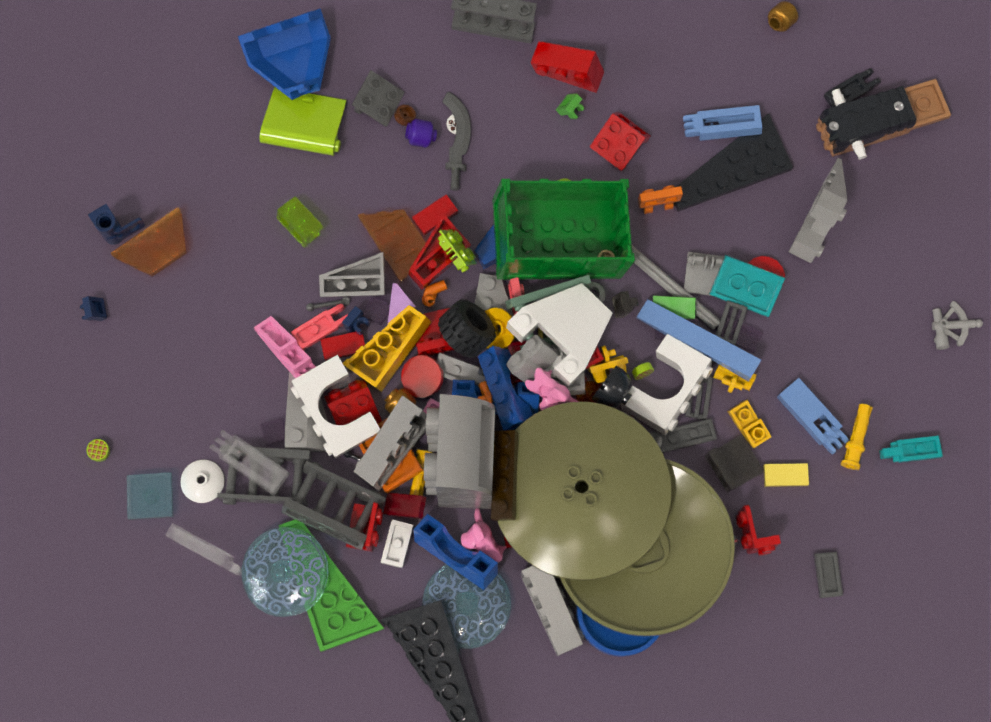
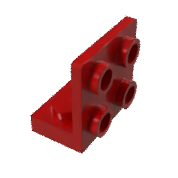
[590,112,651,171]
[416,308,454,356]
[346,502,383,552]

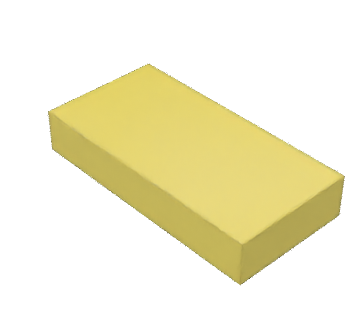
[763,463,809,487]

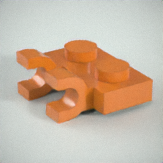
[638,185,683,214]

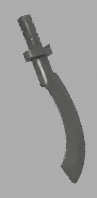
[443,92,471,191]

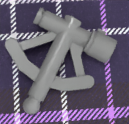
[932,301,983,350]

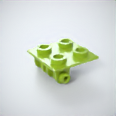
[438,229,477,273]

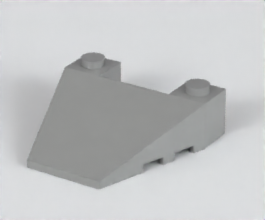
[789,158,847,263]

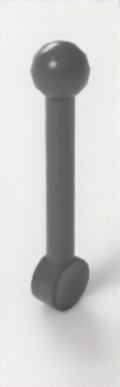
[306,297,350,311]

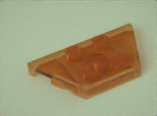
[111,207,187,277]
[358,210,426,283]

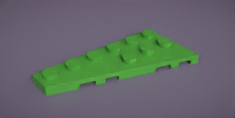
[279,519,384,652]

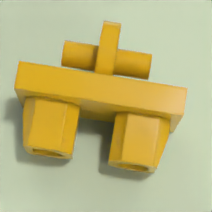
[587,345,628,383]
[713,365,757,393]

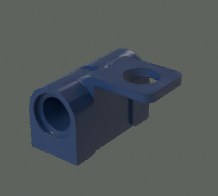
[88,204,145,245]

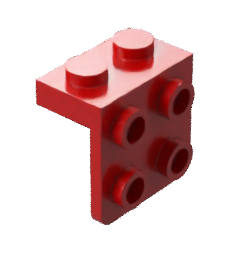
[325,380,382,425]
[736,505,781,556]

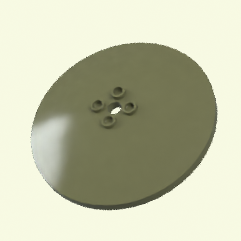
[497,402,671,580]
[560,459,735,636]

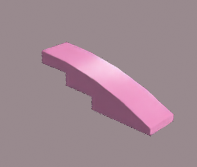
[254,316,316,378]

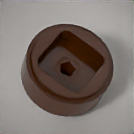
[394,104,416,126]

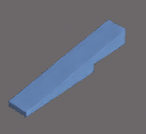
[636,299,761,382]

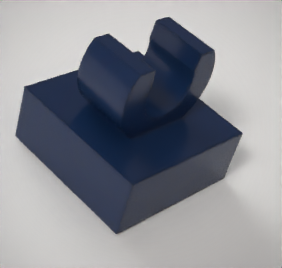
[80,296,107,321]
[342,306,370,335]

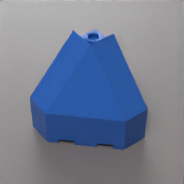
[238,8,331,100]

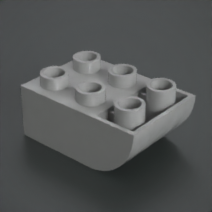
[424,394,495,509]

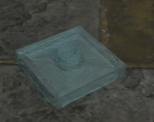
[127,472,173,520]

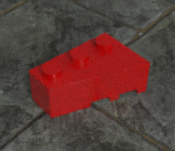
[531,41,604,93]
[408,213,471,290]

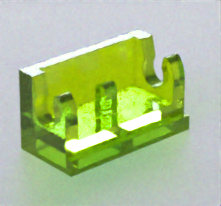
[277,197,323,248]

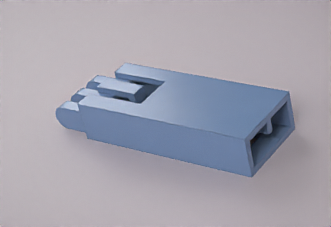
[683,105,762,141]
[777,378,849,455]

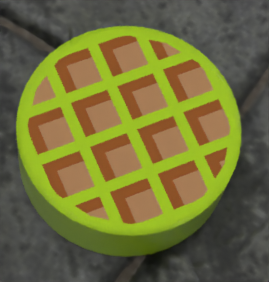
[632,362,654,380]
[86,439,110,462]

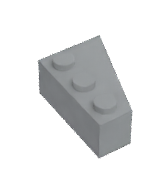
[319,252,386,298]

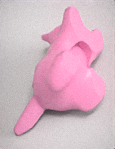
[525,368,579,410]
[461,508,507,563]

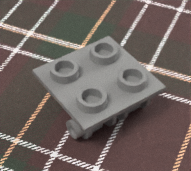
[684,252,724,296]

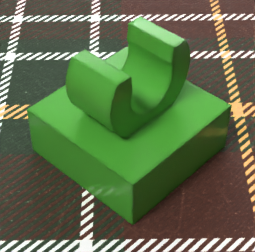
[556,93,584,119]

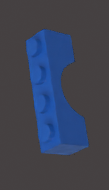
[478,346,533,431]
[452,379,539,415]
[413,514,498,590]

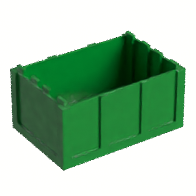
[492,179,635,280]

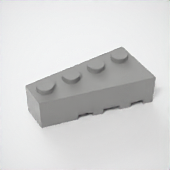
[353,396,426,491]

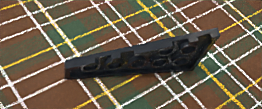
[381,599,483,722]

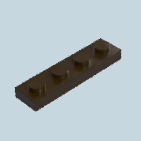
[491,430,518,521]

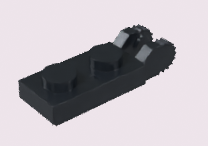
[823,68,881,107]

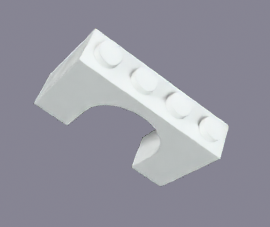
[621,334,713,436]
[291,355,380,458]

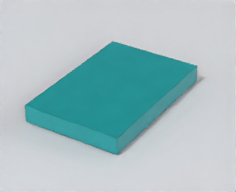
[709,254,785,317]

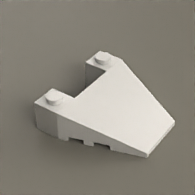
[506,283,613,388]

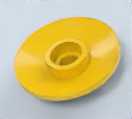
[485,308,514,349]

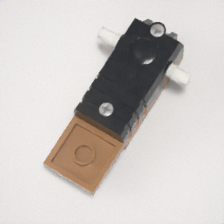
[816,79,951,160]

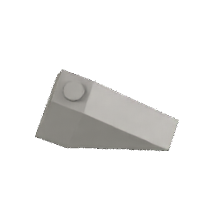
[285,372,328,452]

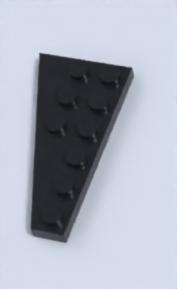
[674,113,793,212]

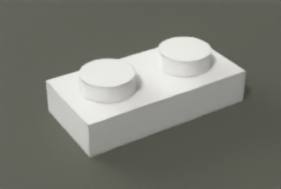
[381,520,413,568]

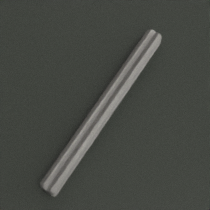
[632,245,720,330]

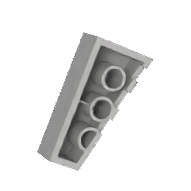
[520,566,584,657]

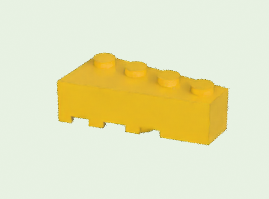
[342,305,431,392]

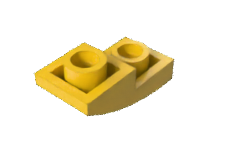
[727,400,771,448]

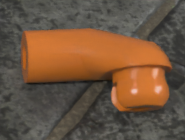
[422,280,447,307]
[477,381,493,403]

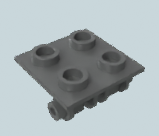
[352,70,405,127]

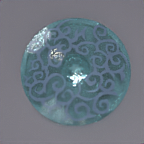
[242,527,328,617]
[422,564,511,649]

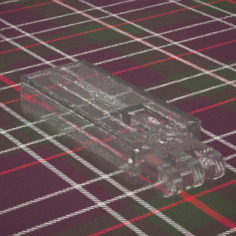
[209,430,290,496]
[165,523,243,576]

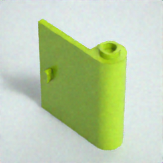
[260,87,347,156]

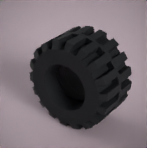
[438,299,496,358]

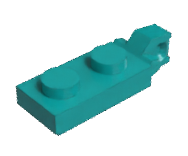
[879,436,943,463]

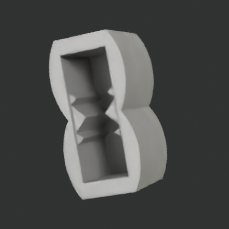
[506,335,558,383]

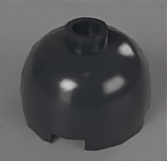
[592,365,632,408]

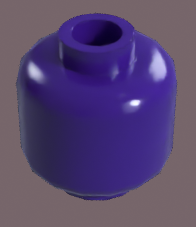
[405,119,437,148]

